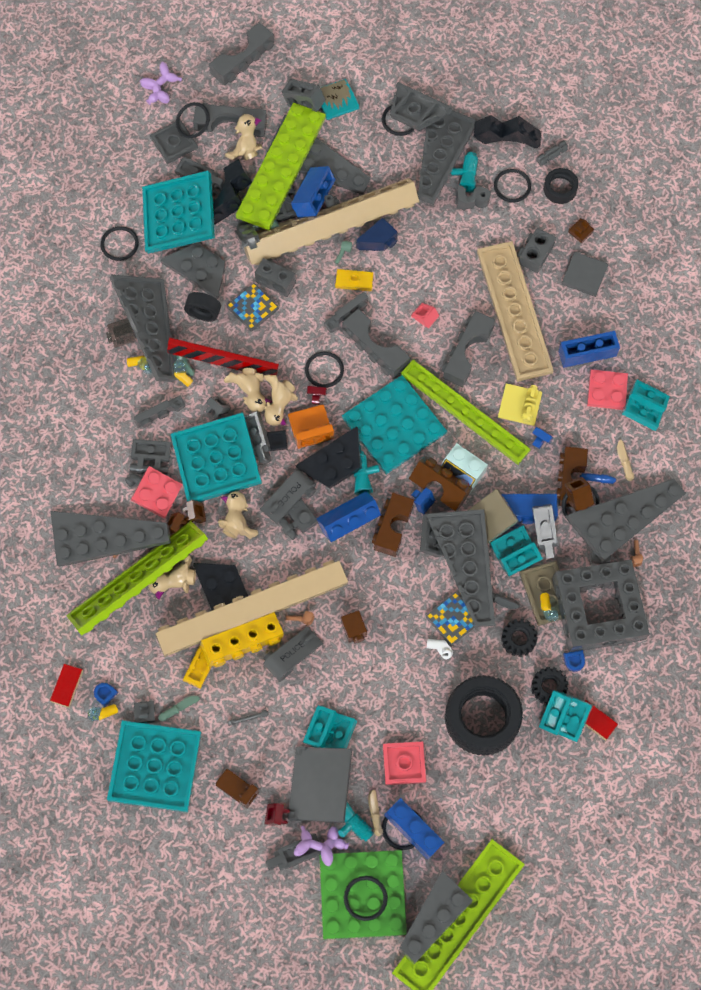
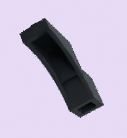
[474,115,542,148]
[213,159,252,225]

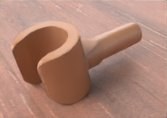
[630,540,643,567]
[286,611,315,625]

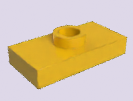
[335,269,373,291]
[183,646,212,689]

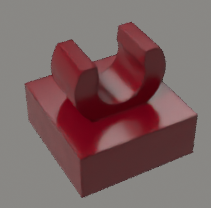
[307,386,327,405]
[264,803,289,826]

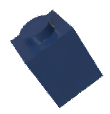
[356,218,398,251]

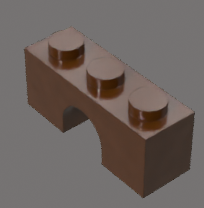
[556,446,588,508]
[409,456,473,511]
[372,493,414,557]

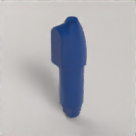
[579,473,616,484]

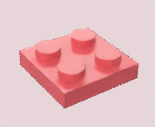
[587,369,628,410]
[131,466,183,518]
[383,741,426,785]

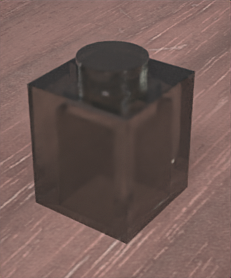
[106,318,136,348]

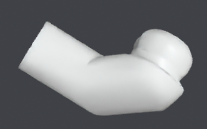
[427,639,453,659]

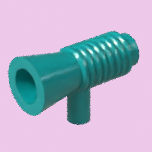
[451,152,478,193]
[354,451,380,495]
[338,802,374,842]

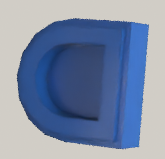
[563,650,585,672]
[94,683,118,707]

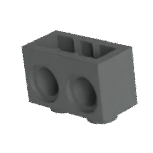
[282,79,325,112]
[518,228,556,273]
[254,258,296,297]

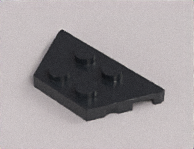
[295,426,362,489]
[193,563,248,611]

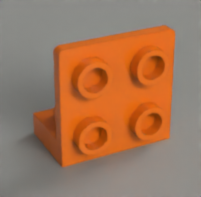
[288,405,334,449]

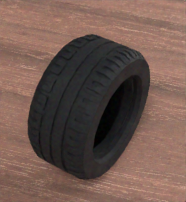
[445,675,523,756]

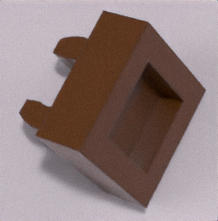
[568,218,594,243]
[182,500,206,524]
[167,512,188,534]

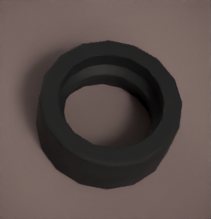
[543,168,579,204]
[184,292,221,322]

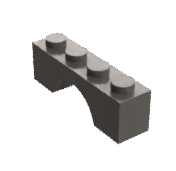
[209,22,274,86]
[193,103,267,137]
[342,308,410,378]
[442,311,496,388]

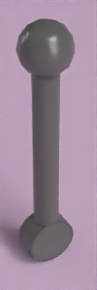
[227,710,268,726]

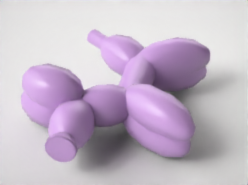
[140,62,182,105]
[294,826,349,866]

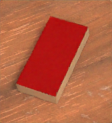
[50,664,83,708]
[585,700,618,741]

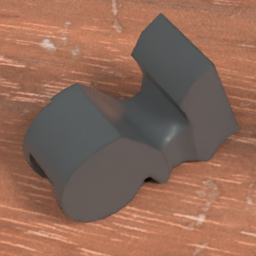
[456,185,491,211]

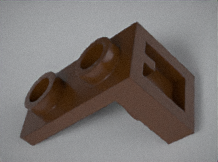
[215,769,259,809]

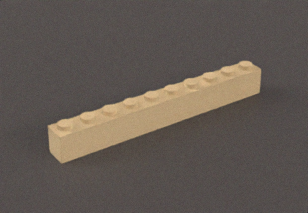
[244,178,419,265]
[156,560,348,657]

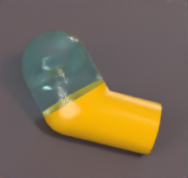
[127,356,152,374]
[174,359,193,387]
[540,593,558,622]
[87,704,118,721]

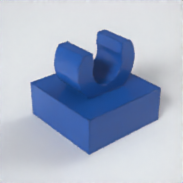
[532,427,553,449]
[411,488,436,514]

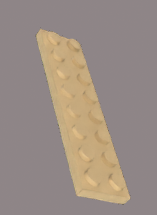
[477,241,554,382]

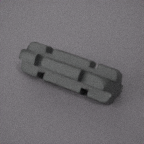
[536,141,568,166]

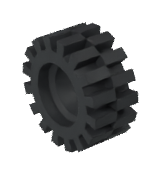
[501,619,538,657]
[531,667,569,705]

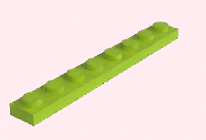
[401,360,531,465]

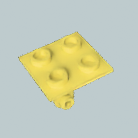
[498,383,542,426]

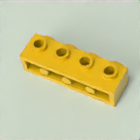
[200,612,284,667]

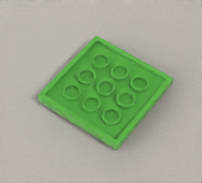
[320,850,407,940]

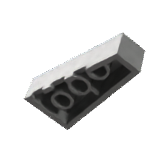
[399,871,473,964]

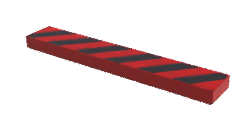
[167,338,279,376]

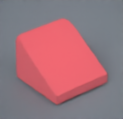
[411,303,439,328]

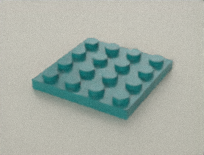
[142,171,215,254]
[342,375,447,475]
[171,412,262,502]
[107,720,202,813]

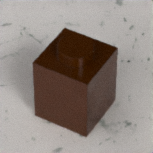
[565,477,594,511]
[341,610,367,644]

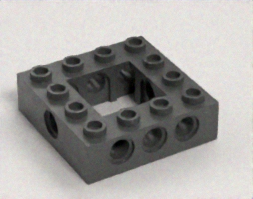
[552,559,650,652]

